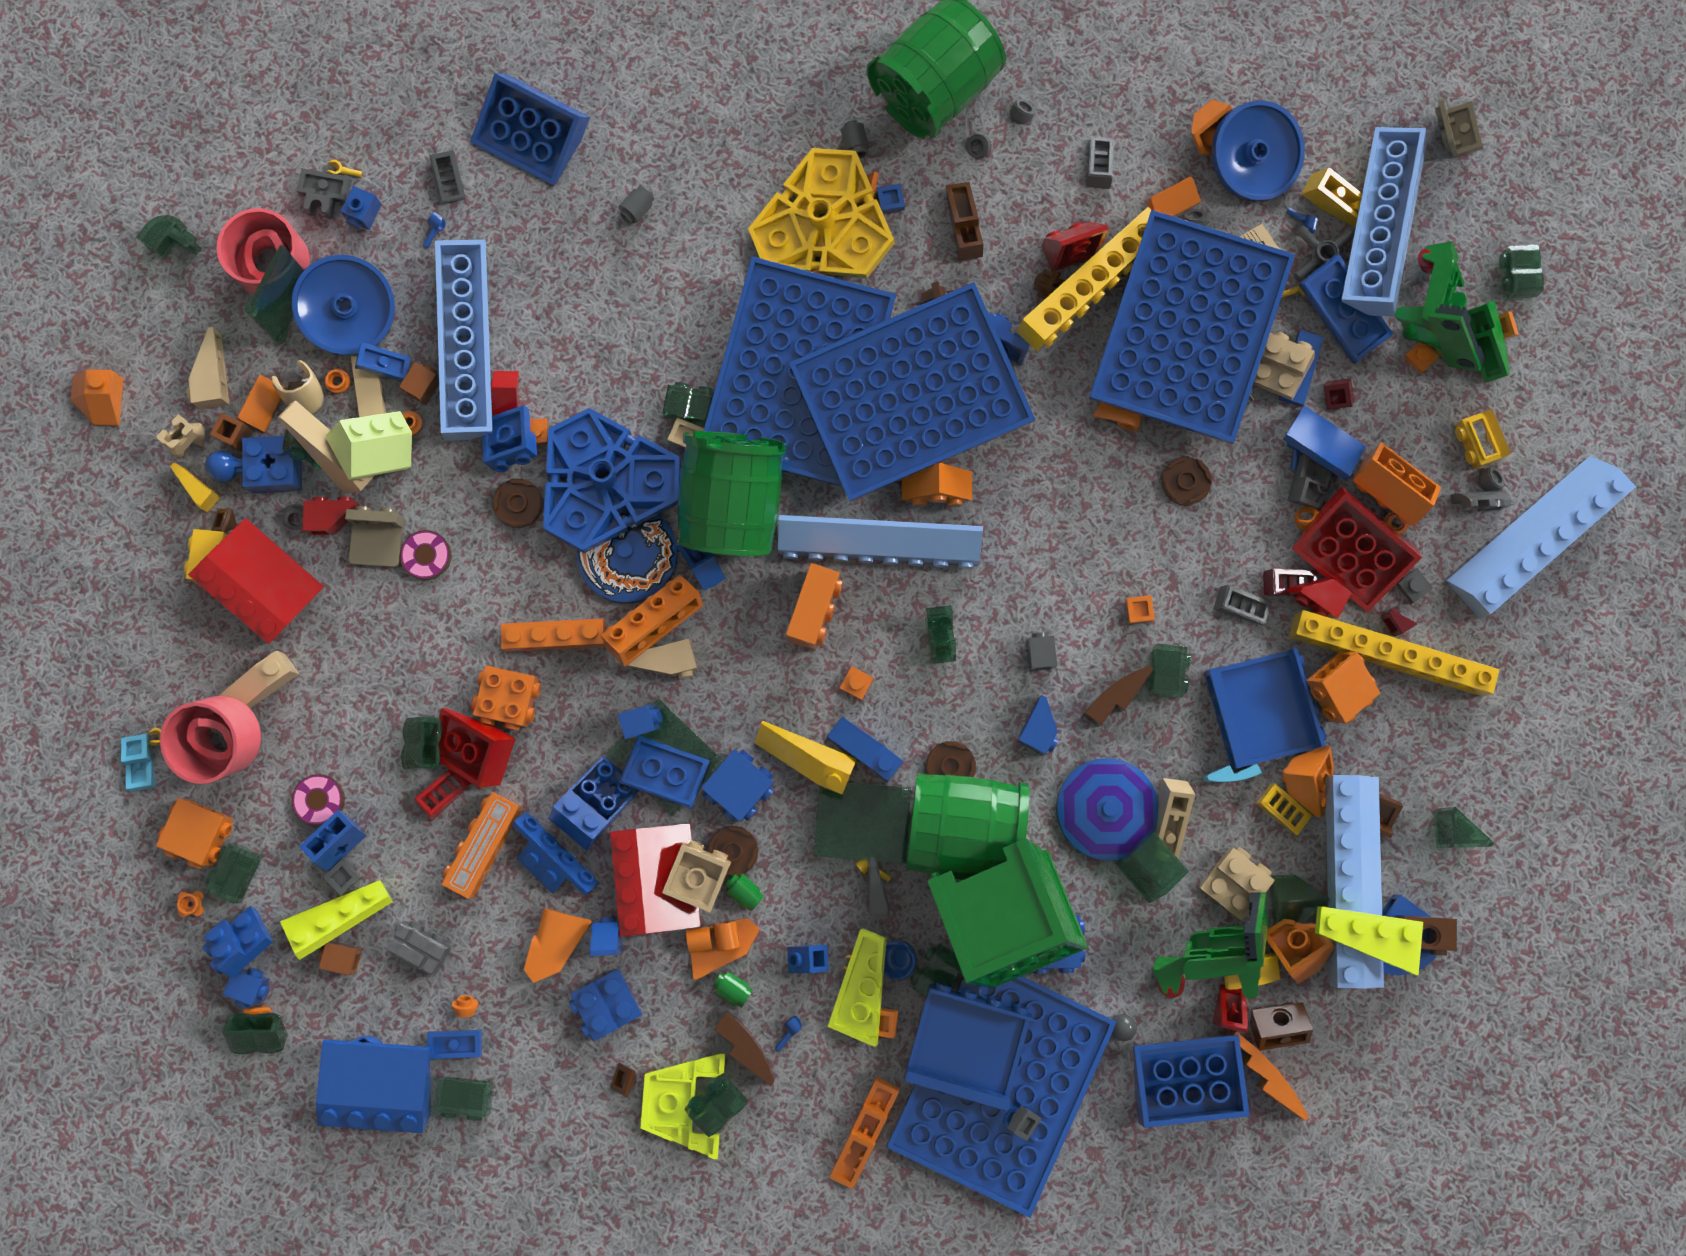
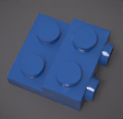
[989,312,1030,366]
[482,405,537,472]
[203,906,273,978]
[569,968,643,1041]

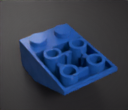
[548,756,639,851]

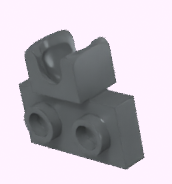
[296,168,352,219]

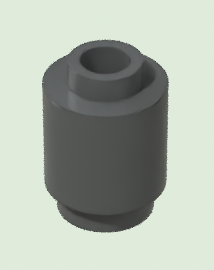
[840,120,869,159]
[619,186,654,223]

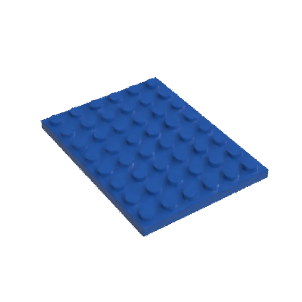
[1089,210,1295,444]
[704,256,896,487]
[789,282,1036,502]
[886,976,1117,1218]

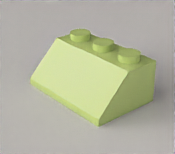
[326,411,412,480]

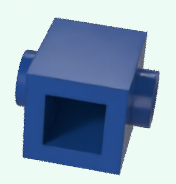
[340,186,382,230]
[787,945,829,973]
[223,967,270,1008]

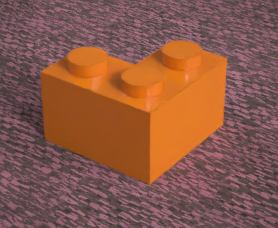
[902,463,972,507]

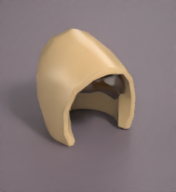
[272,360,324,414]

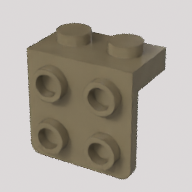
[1435,98,1483,158]
[345,506,405,567]

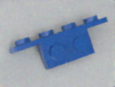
[512,813,599,895]

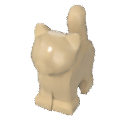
[156,415,205,457]

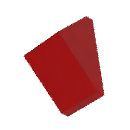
[491,371,519,416]
[1212,984,1248,1033]

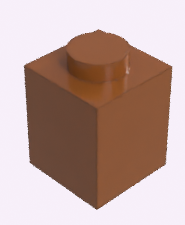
[399,362,439,405]
[210,413,254,452]
[318,941,363,976]

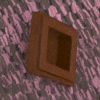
[211,508,237,533]
[611,1063,637,1097]

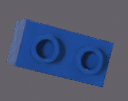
[617,704,663,739]
[299,809,367,872]

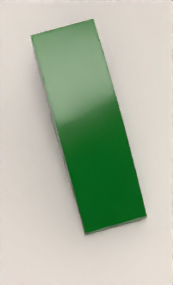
[1467,300,1510,383]

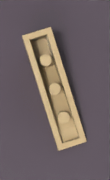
[278,401,375,494]
[210,650,299,733]

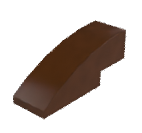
[946,182,984,261]
[1082,666,1153,727]
[714,1010,775,1085]

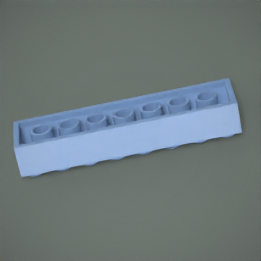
[1342,127,1427,317]
[435,240,493,441]
[1446,456,1636,619]
[778,515,983,569]
[1325,775,1384,989]

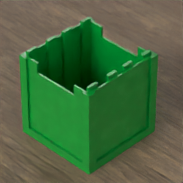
[927,835,1089,988]

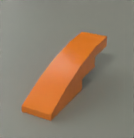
[1226,1029,1309,1121]
[829,1076,900,1190]

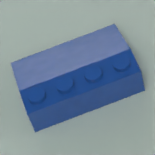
[470,73,590,185]
[1133,1034,1250,1128]
[316,1039,431,1133]

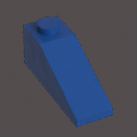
[827,717,903,783]

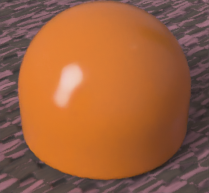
[1294,507,1319,531]

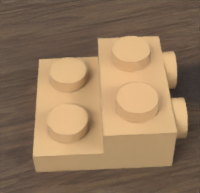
[1253,332,1315,401]
[662,840,731,912]
[1199,847,1275,921]

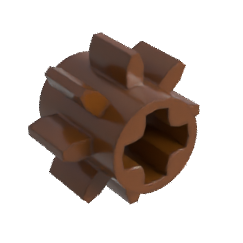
[1033,269,1064,300]

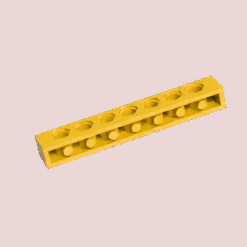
[1016,207,1151,352]
[1288,610,1500,697]

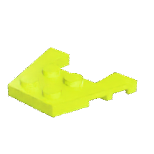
[640,1053,726,1159]

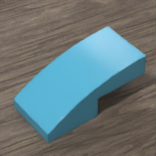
[121,734,156,792]
[1202,764,1262,783]

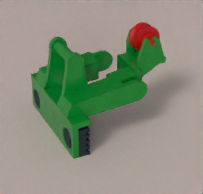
[1395,241,1485,371]
[1153,892,1269,999]

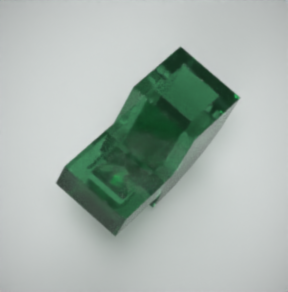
[136,215,202,259]
[925,605,956,664]

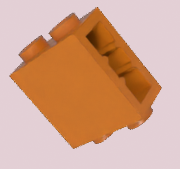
[1306,651,1380,724]
[471,665,541,731]
[156,798,234,869]

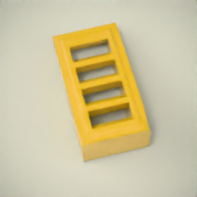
[170,463,220,512]
[1255,783,1312,836]

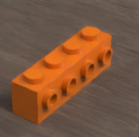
[601,575,703,667]

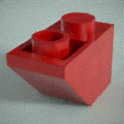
[302,496,361,535]
[1287,579,1352,618]

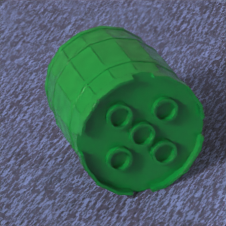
[866,0,1007,140]
[676,431,787,556]
[906,773,1029,880]

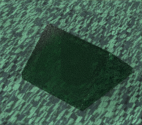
[1433,807,1494,848]
[1115,832,1189,903]

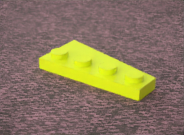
[280,880,393,960]
[1315,906,1423,976]
[828,928,887,1047]

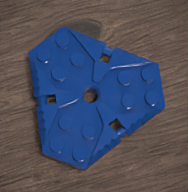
[543,408,680,553]

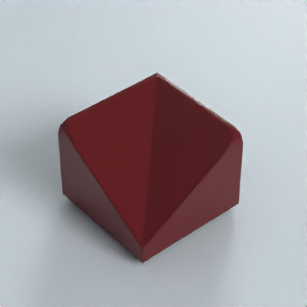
[1324,378,1354,410]
[1381,607,1417,637]

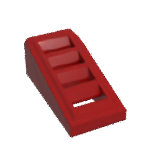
[414,769,471,821]

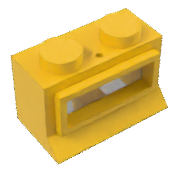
[1455,408,1511,470]

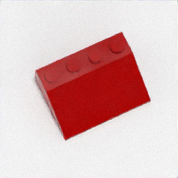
[1292,487,1422,612]
[188,518,324,644]
[610,824,701,937]

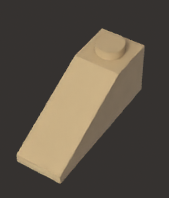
[187,327,229,409]
[615,639,698,679]
[1152,778,1195,863]

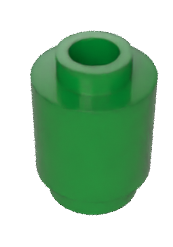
[725,873,764,911]
[713,971,753,1008]

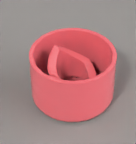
[217,208,310,299]
[160,696,261,784]

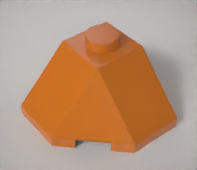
[1191,99,1232,156]
[70,369,123,426]
[1282,746,1334,817]
[1267,919,1335,984]

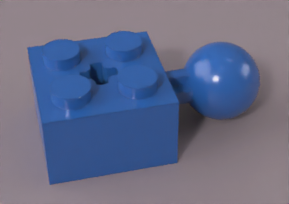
[205,435,302,493]

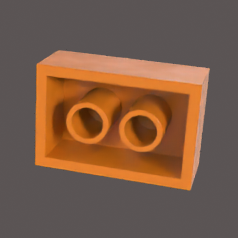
[1353,442,1441,527]
[786,563,843,651]

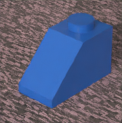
[677,545,726,591]
[1016,695,1059,756]
[590,916,623,956]

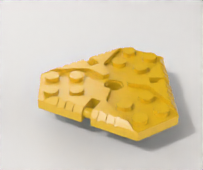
[748,148,895,278]

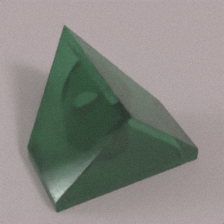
[1270,874,1330,925]

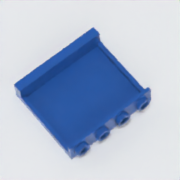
[1204,647,1326,769]
[904,982,1033,1111]

